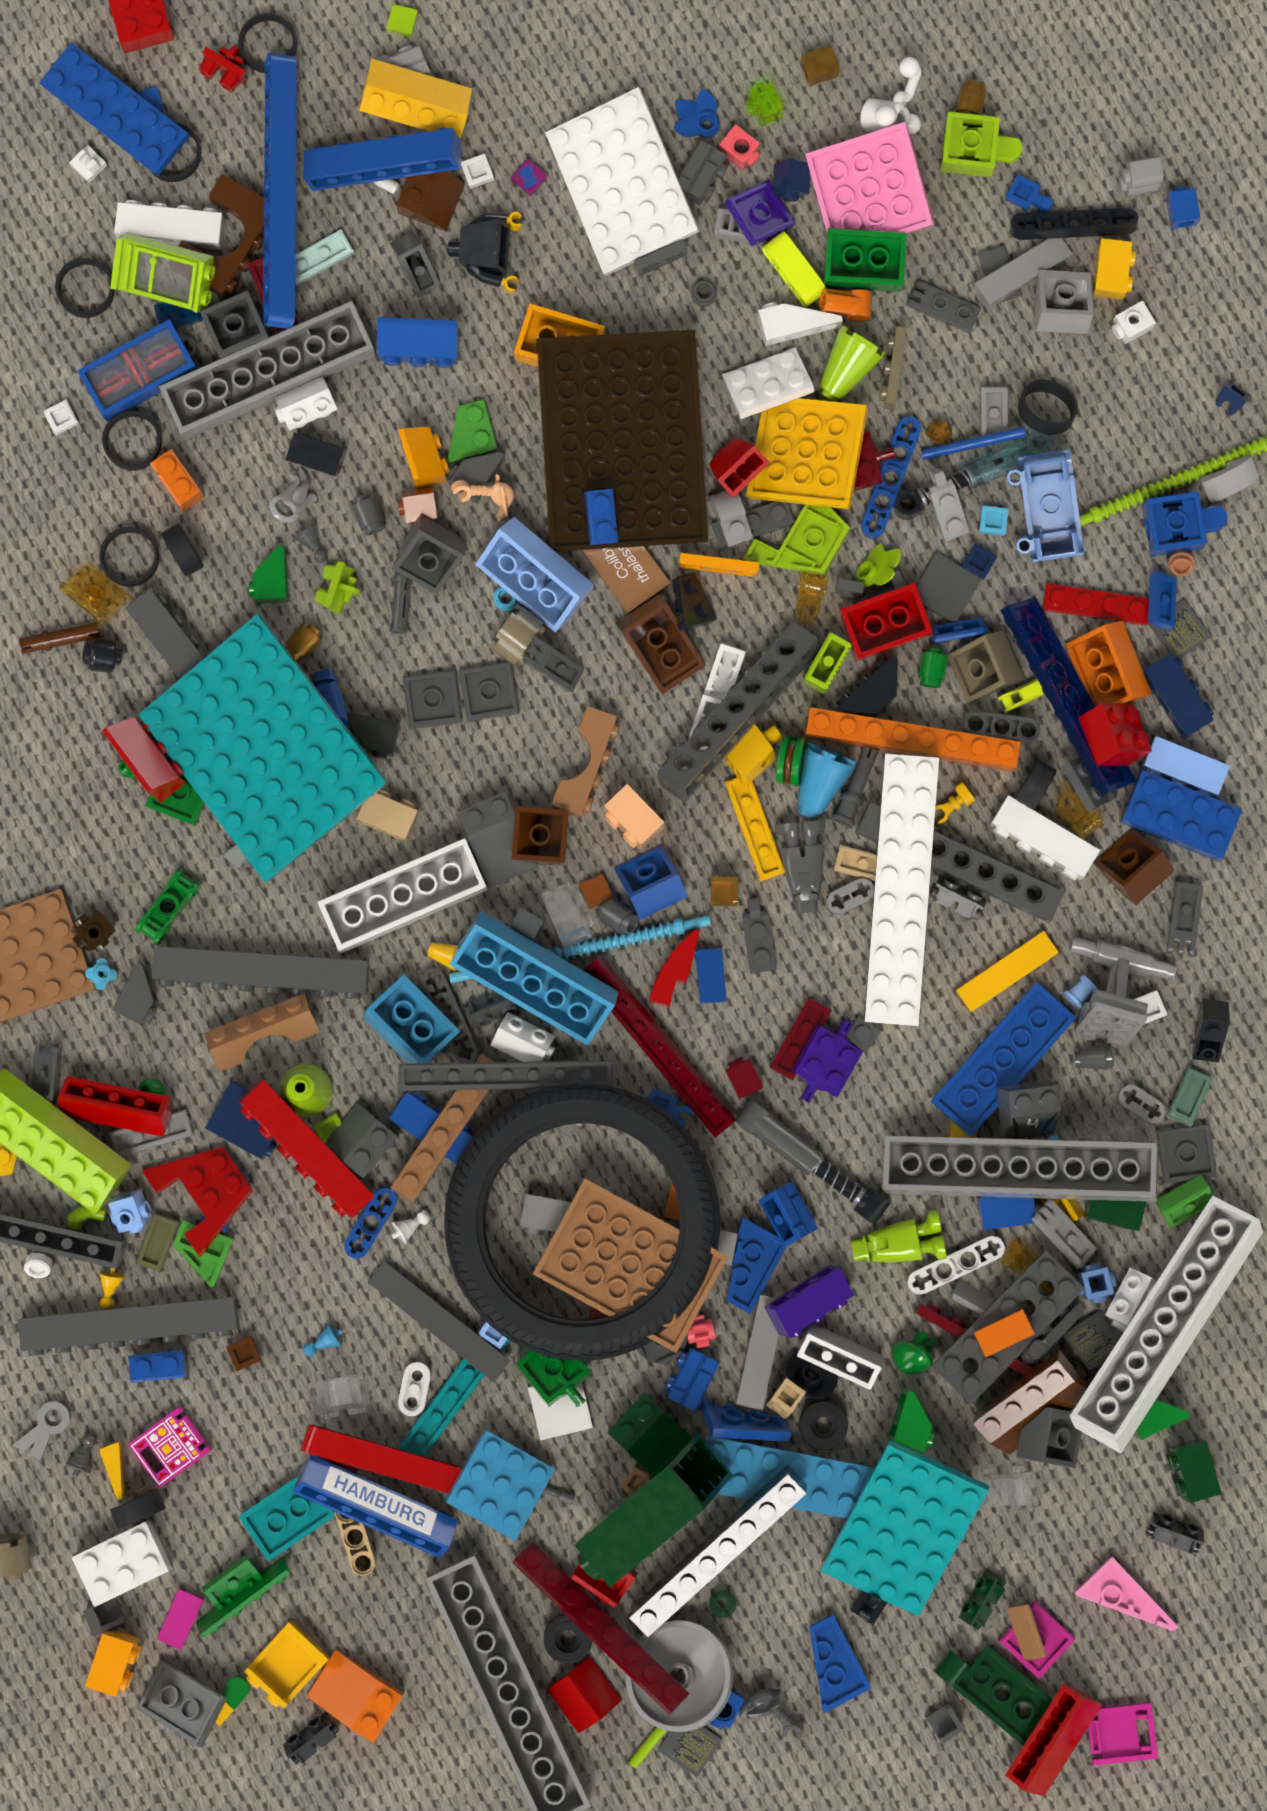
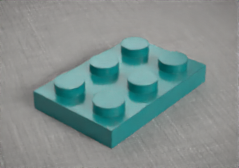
[238,1475,335,1562]

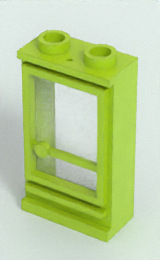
[110,232,215,313]

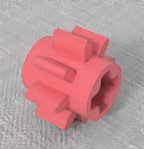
[687,1315,716,1348]

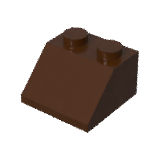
[396,171,465,232]
[511,806,569,866]
[1093,828,1175,906]

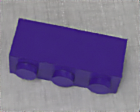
[764,1265,854,1338]

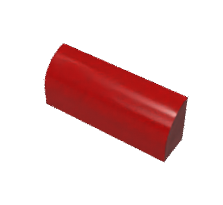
[1005,1684,1102,1796]

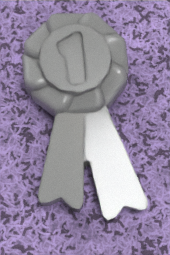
[13,1401,71,1460]

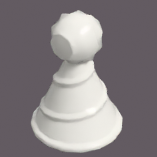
[391,1210,431,1244]

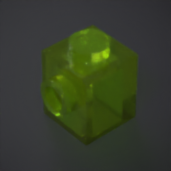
[745,82,784,127]

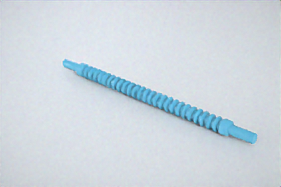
[449,915,711,984]

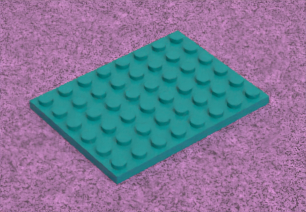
[138,614,389,883]

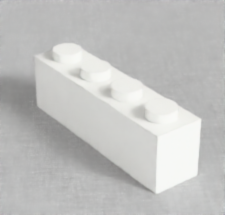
[114,200,225,250]
[990,795,1100,881]

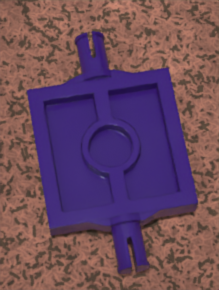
[791,1019,863,1103]

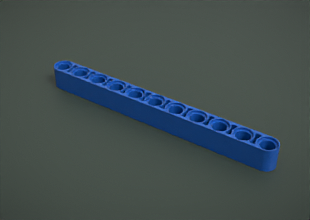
[263,52,297,329]

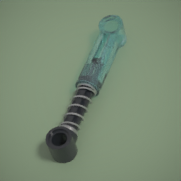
[894,430,1053,520]

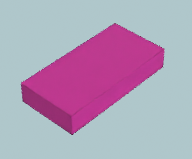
[156,1588,204,1650]

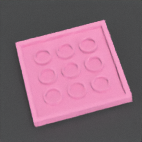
[805,122,935,234]

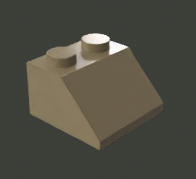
[947,630,1024,703]

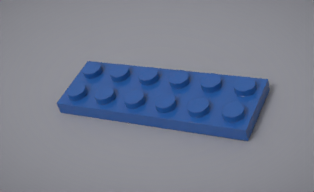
[39,42,190,177]
[930,982,1077,1137]

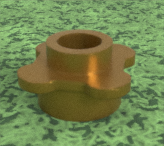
[925,420,953,445]

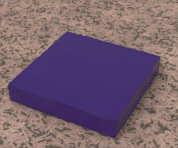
[725,180,796,247]

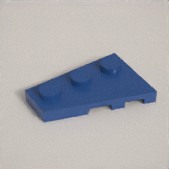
[725,1217,787,1314]

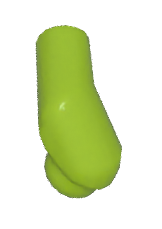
[67,1205,107,1230]

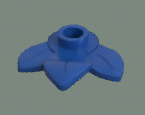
[674,89,720,138]

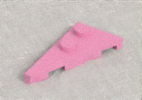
[1074,1556,1178,1631]

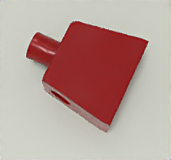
[709,438,770,498]

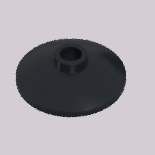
[786,1352,838,1399]

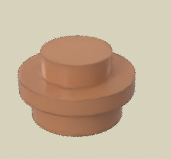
[1168,550,1195,576]

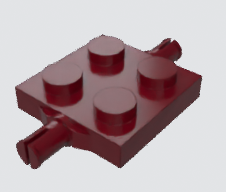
[853,432,896,492]

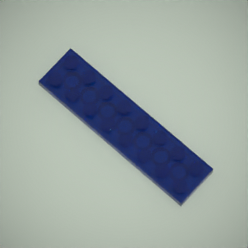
[1000,597,1136,797]

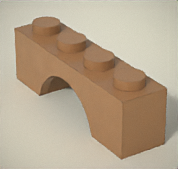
[551,706,620,819]
[204,993,320,1071]

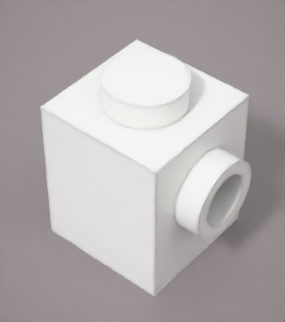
[1112,301,1156,344]

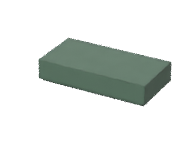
[1166,1067,1213,1127]

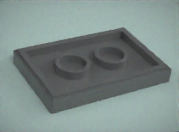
[136,1659,227,1747]

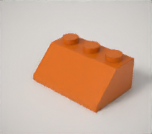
[1066,621,1151,709]

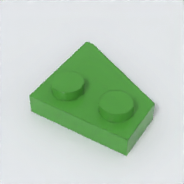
[448,399,498,464]

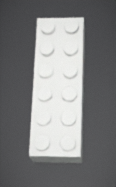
[318,838,487,954]

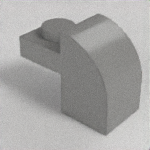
[708,490,753,547]

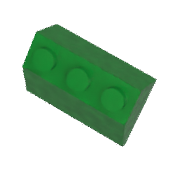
[823,228,907,292]
[887,1388,935,1453]

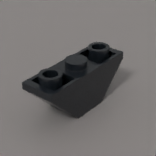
[835,655,898,717]

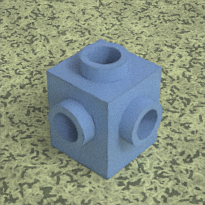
[1076,1263,1116,1304]

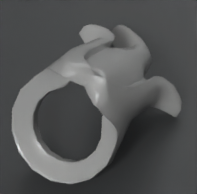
[269,466,317,523]

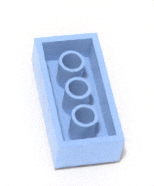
[475,517,594,633]

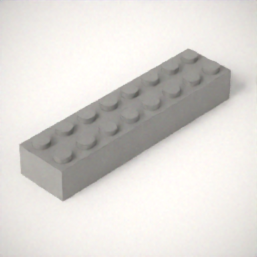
[159,301,376,441]

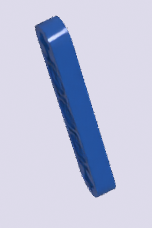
[861,417,921,539]

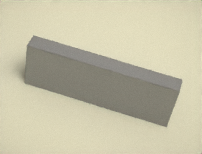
[109,1109,194,1157]

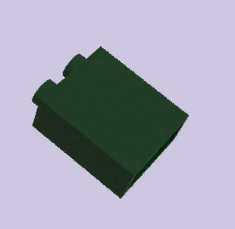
[574,1433,733,1588]

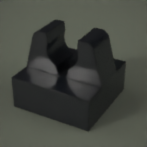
[850,1591,888,1625]

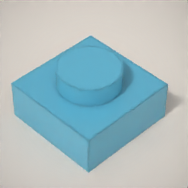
[979,506,1009,537]

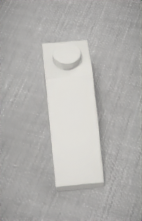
[758,302,843,346]

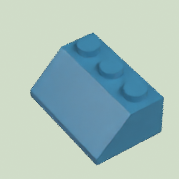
[362,975,460,1063]

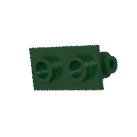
[958,1570,1006,1630]

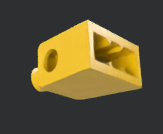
[724,725,782,787]

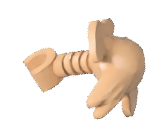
[451,474,514,521]

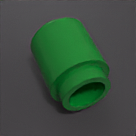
[918,648,948,688]

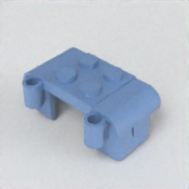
[1007,449,1084,562]

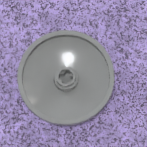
[626,1620,733,1732]

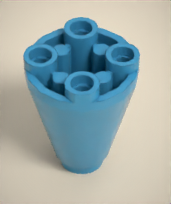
[797,742,857,820]

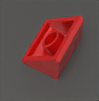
[546,1656,622,1733]

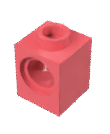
[719,124,761,171]

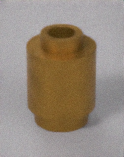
[955,80,987,115]
[285,623,322,663]

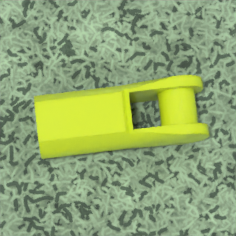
[998,677,1048,713]

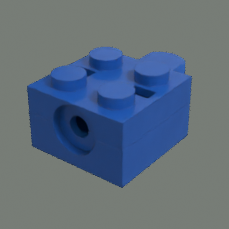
[1142,492,1227,557]

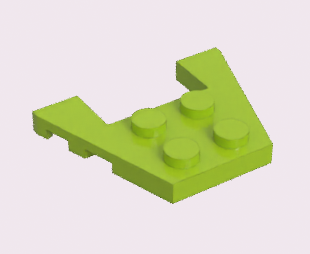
[743,504,851,576]

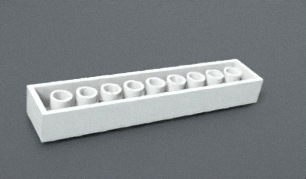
[865,754,939,1026]
[1070,1196,1263,1453]

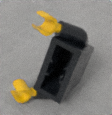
[447,212,523,293]

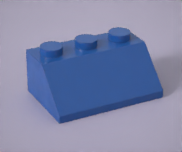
[377,317,459,368]

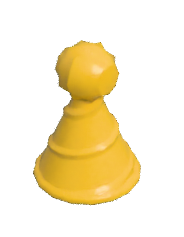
[99,1268,125,1310]

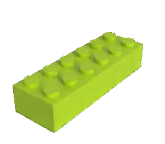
[0,1068,132,1215]

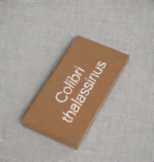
[581,546,671,614]

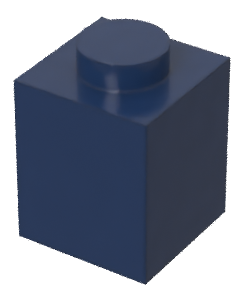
[773,158,810,202]

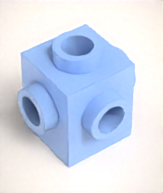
[108,1189,151,1234]

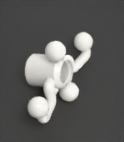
[860,57,922,134]

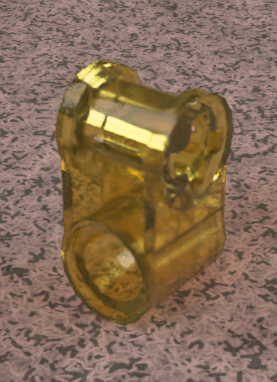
[795,572,828,625]
[1055,793,1104,842]

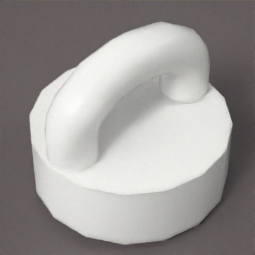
[24,1251,52,1278]

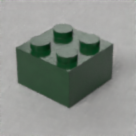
[1165,1439,1222,1503]

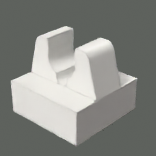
[69,145,107,183]

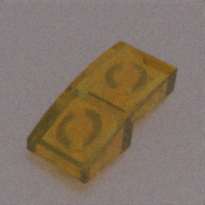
[1001,1240,1053,1293]

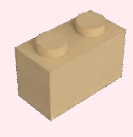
[356,790,419,842]

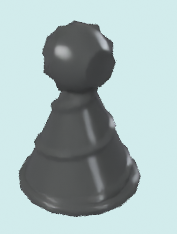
[294,524,328,563]
[66,1433,97,1476]

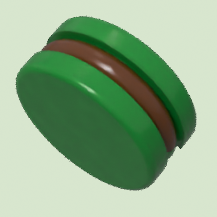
[776,735,807,786]

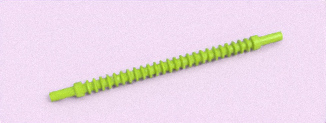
[1079,435,1267,526]

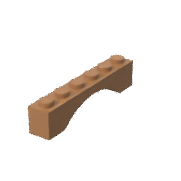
[391,1053,494,1205]

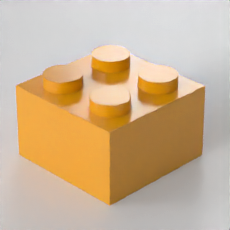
[85,1628,143,1697]

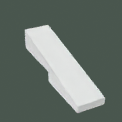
[688,642,746,750]

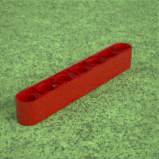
[300,1424,463,1493]

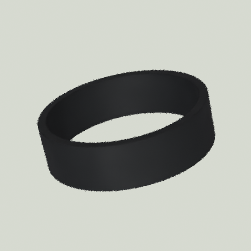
[238,13,297,73]
[149,122,201,182]
[55,258,115,318]
[1018,380,1078,435]
[102,411,162,471]
[99,527,159,587]

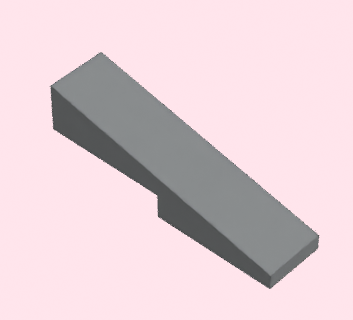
[973,238,1073,310]
[736,1295,779,1411]

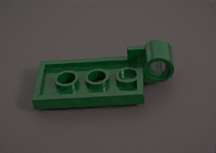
[933,1645,1053,1746]

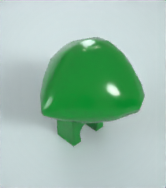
[890,1331,936,1375]

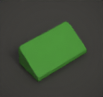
[1155,1175,1214,1229]

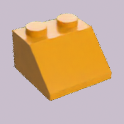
[398,427,450,489]

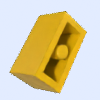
[1092,238,1136,300]

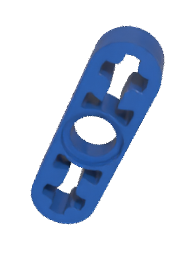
[344,1188,397,1259]

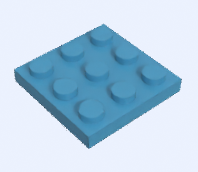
[444,1429,555,1541]

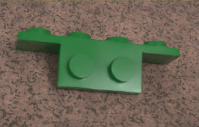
[196,1554,290,1637]

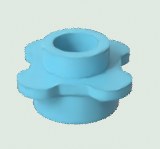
[85,958,117,990]

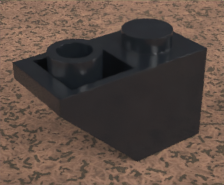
[1192,998,1230,1063]

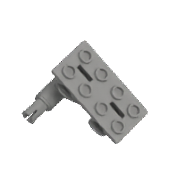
[1069,936,1177,1048]

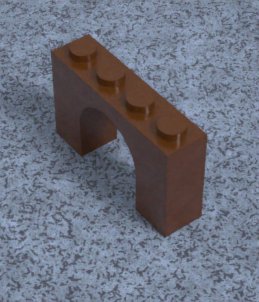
[168,174,264,300]

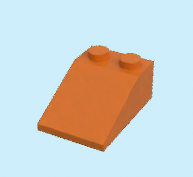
[307,1649,404,1743]

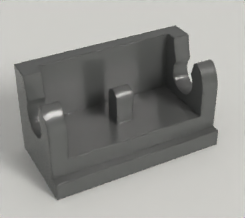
[31,1046,62,1103]

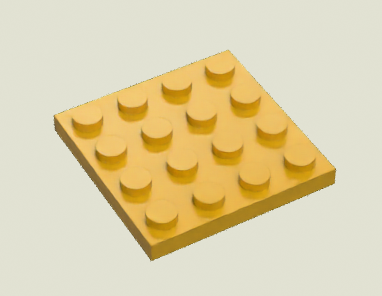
[746,398,868,509]

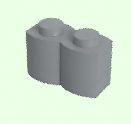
[1119,156,1164,197]

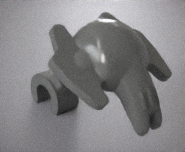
[739,1688,803,1740]

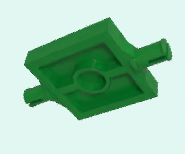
[515,1350,591,1407]

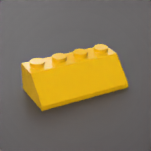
[357,58,472,140]

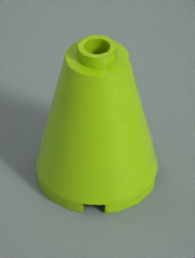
[819,325,886,402]
[279,1064,333,1117]

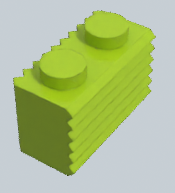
[803,632,852,694]

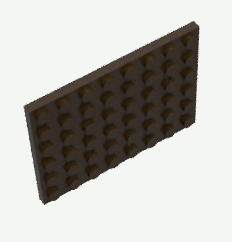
[536,330,708,552]

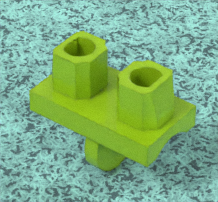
[315,561,361,615]

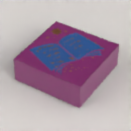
[511,159,548,197]

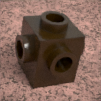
[71,911,116,952]

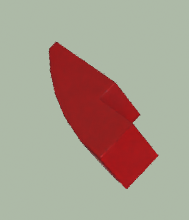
[649,930,700,1007]

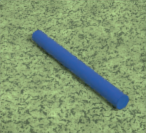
[921,426,1027,460]

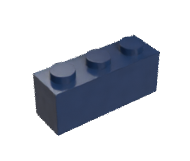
[1143,653,1214,740]

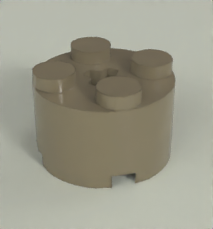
[488,604,546,665]
[0,1533,31,1580]

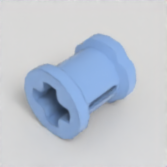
[1063,974,1097,1010]

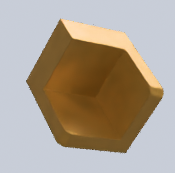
[801,45,840,86]
[710,876,738,907]

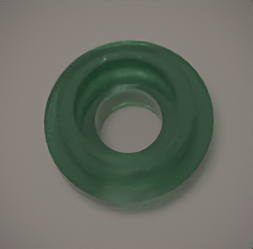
[709,1590,736,1618]

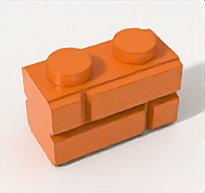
[150,449,205,512]

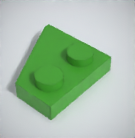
[173,1220,234,1288]

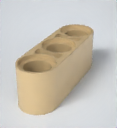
[335,1512,377,1576]

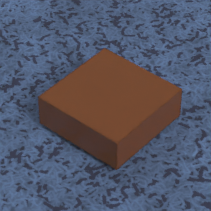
[579,874,614,909]

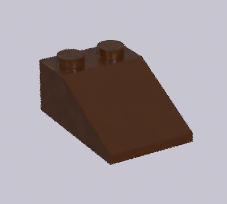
[615,595,706,694]

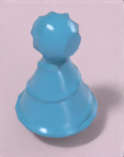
[303,1323,343,1357]

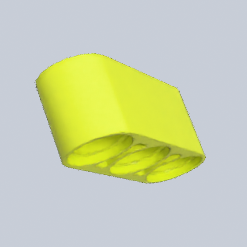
[762,232,826,308]

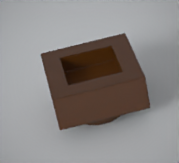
[226,1336,262,1372]

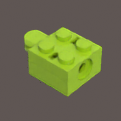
[940,112,1022,178]

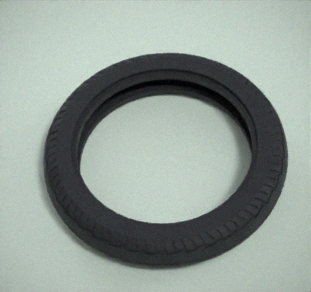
[444,1083,720,1361]

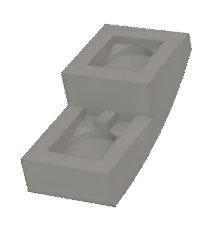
[1201,455,1259,504]

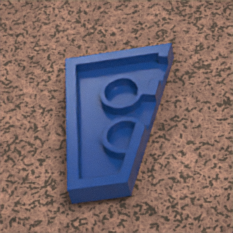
[700,1397,791,1442]
[809,1614,871,1714]

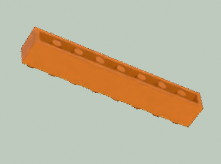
[805,707,1021,772]

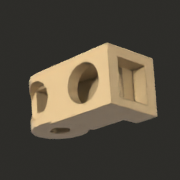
[766,1378,806,1419]

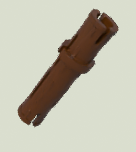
[19,622,101,655]

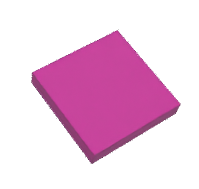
[998,1601,1075,1679]

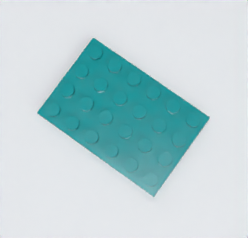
[820,1440,989,1616]

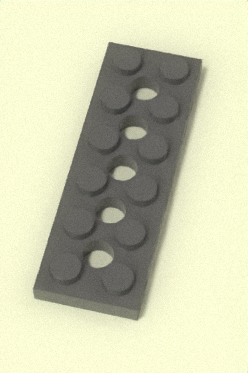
[931,1250,1085,1404]

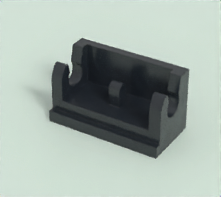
[285,432,348,477]

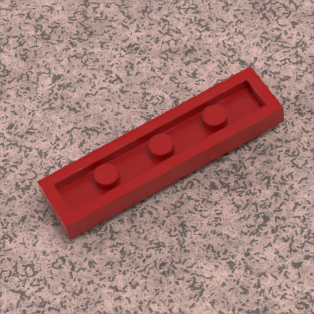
[1042,583,1149,626]

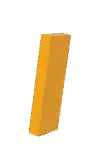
[679,553,759,577]

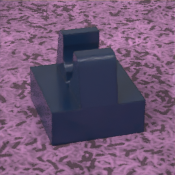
[1216,381,1251,416]

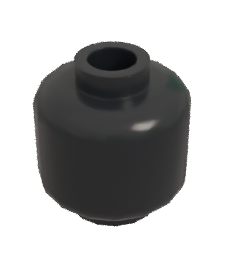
[82,637,122,673]

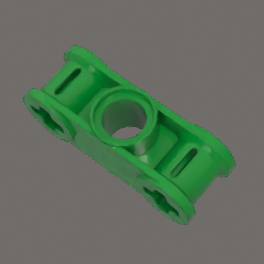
[135,868,202,946]

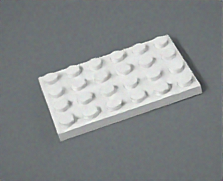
[545,87,700,276]

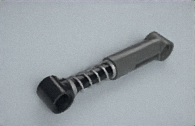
[735,1100,890,1225]

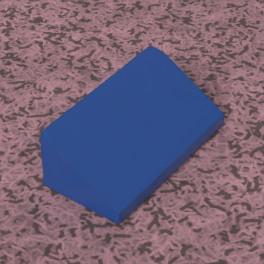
[931,618,987,644]
[695,949,727,1004]

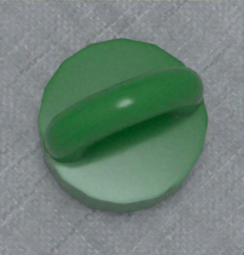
[138,1079,166,1096]

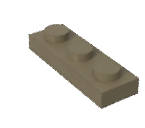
[880,326,907,410]

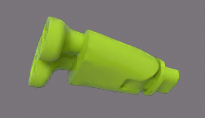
[851,1209,947,1263]

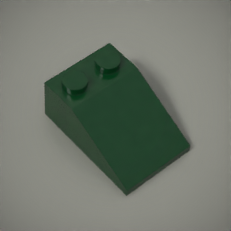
[607,1392,692,1473]

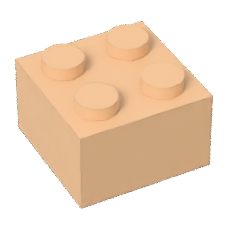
[604,784,664,850]

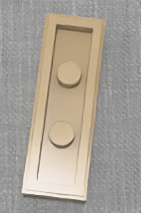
[833,845,877,882]

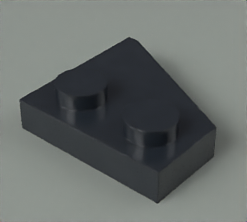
[672,572,717,632]

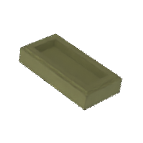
[135,1212,180,1272]

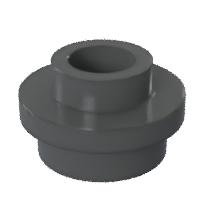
[691,280,717,307]

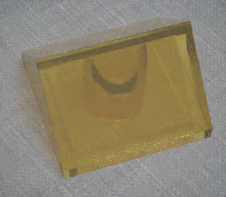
[59,563,131,628]

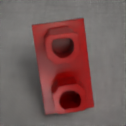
[199,45,248,93]

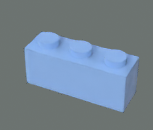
[1141,736,1230,798]

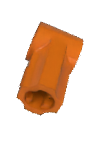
[819,288,872,321]

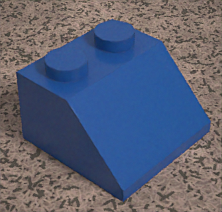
[614,845,688,920]

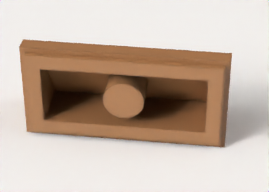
[1007,1602,1046,1660]

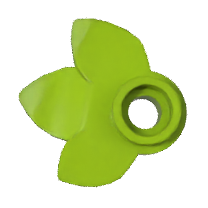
[856,543,901,587]

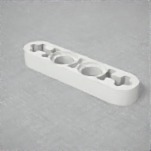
[907,1236,1005,1295]

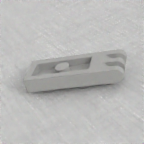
[1032,1199,1097,1269]

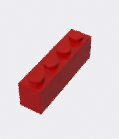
[58,1076,172,1137]

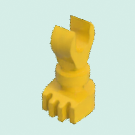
[935,781,976,824]

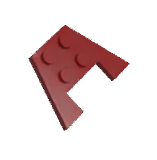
[142,1146,253,1257]

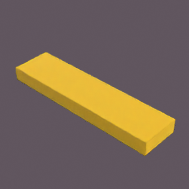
[724,778,785,882]
[956,931,1059,1013]

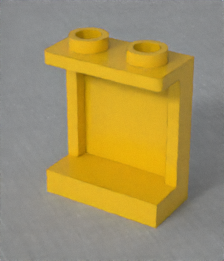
[244,1620,330,1708]

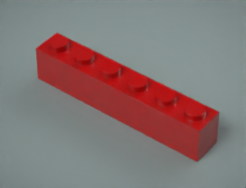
[238,1079,375,1219]

